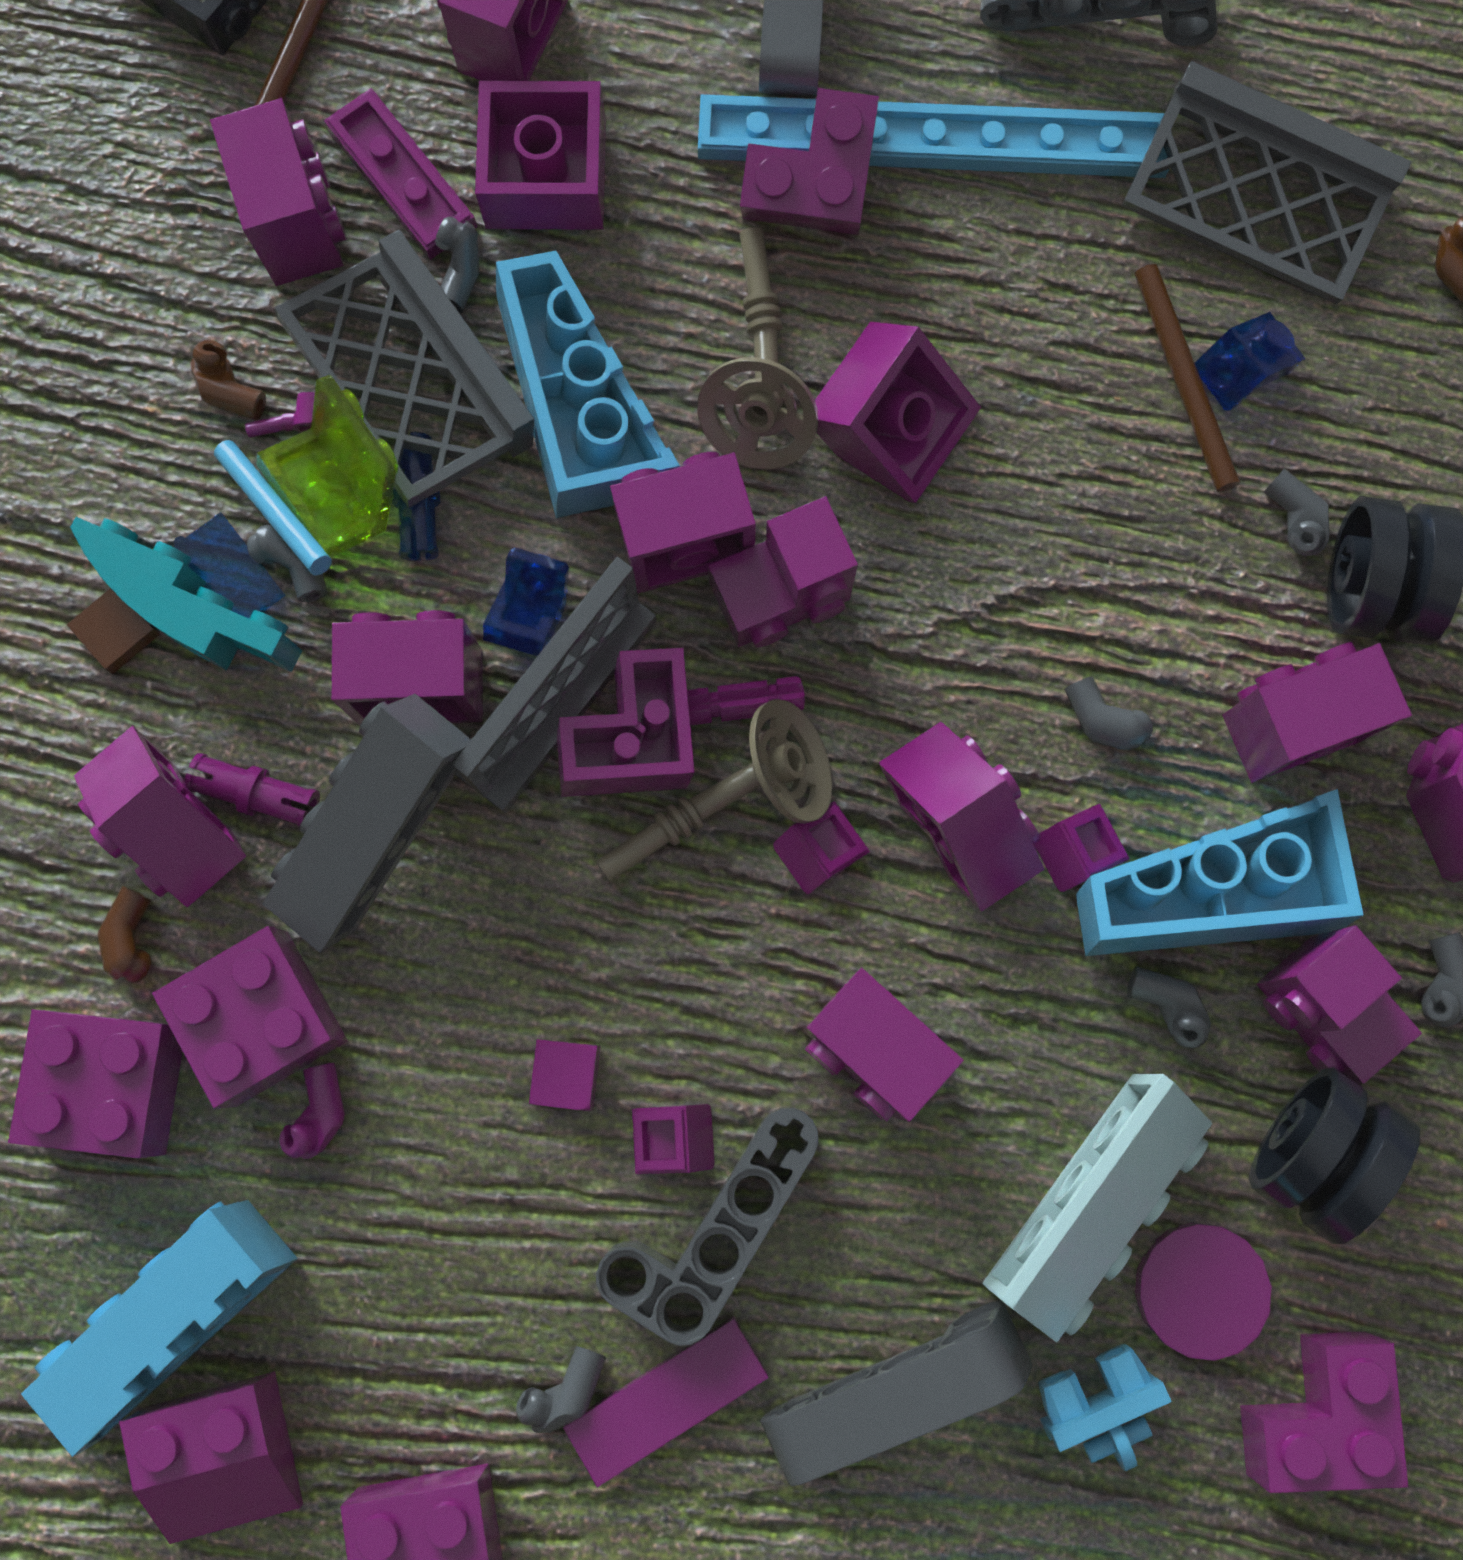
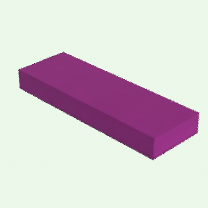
[323,88,478,260]
[563,1316,769,1488]

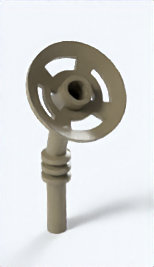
[697,227,818,470]
[596,699,832,882]

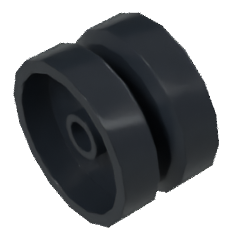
[1327,496,1463,645]
[1249,1067,1420,1244]

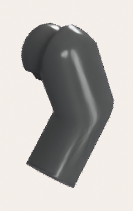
[435,216,479,313]
[1264,468,1330,556]
[247,524,328,602]
[1064,676,1153,750]
[1421,932,1463,1027]
[1127,966,1211,1049]
[516,1346,606,1433]

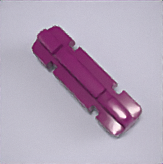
[687,676,805,725]

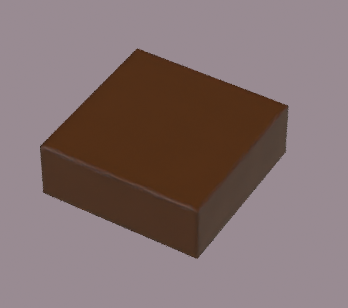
[67,588,160,674]

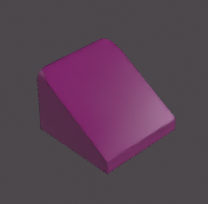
[773,801,870,894]
[1034,803,1130,892]
[529,1039,601,1111]
[632,1104,715,1174]

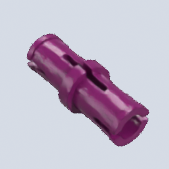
[185,753,320,827]

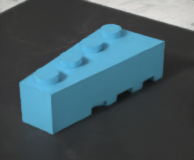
[496,250,680,518]
[1076,789,1363,956]
[21,1200,298,1457]

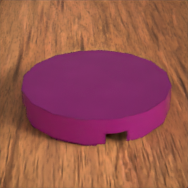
[1135,1222,1272,1361]

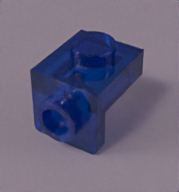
[1195,312,1306,411]
[483,547,569,657]

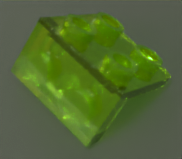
[257,374,398,557]

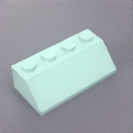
[982,1074,1212,1342]

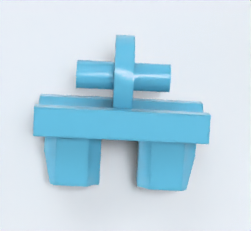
[1038,1344,1172,1471]

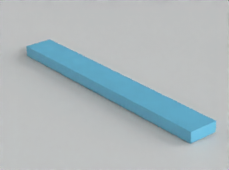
[698,94,1169,178]

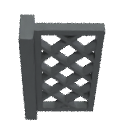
[1121,61,1412,304]
[274,229,534,508]
[452,556,657,814]

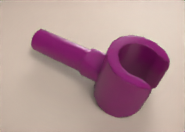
[245,392,333,438]

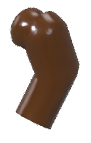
[1435,217,1463,304]
[190,340,266,421]
[98,886,152,983]

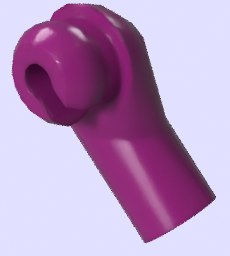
[279,1063,345,1159]

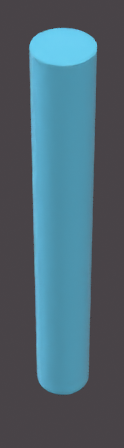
[214,440,332,575]

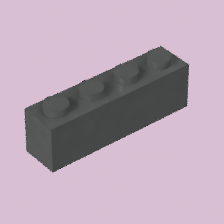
[262,694,471,953]

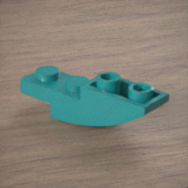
[70,517,303,672]

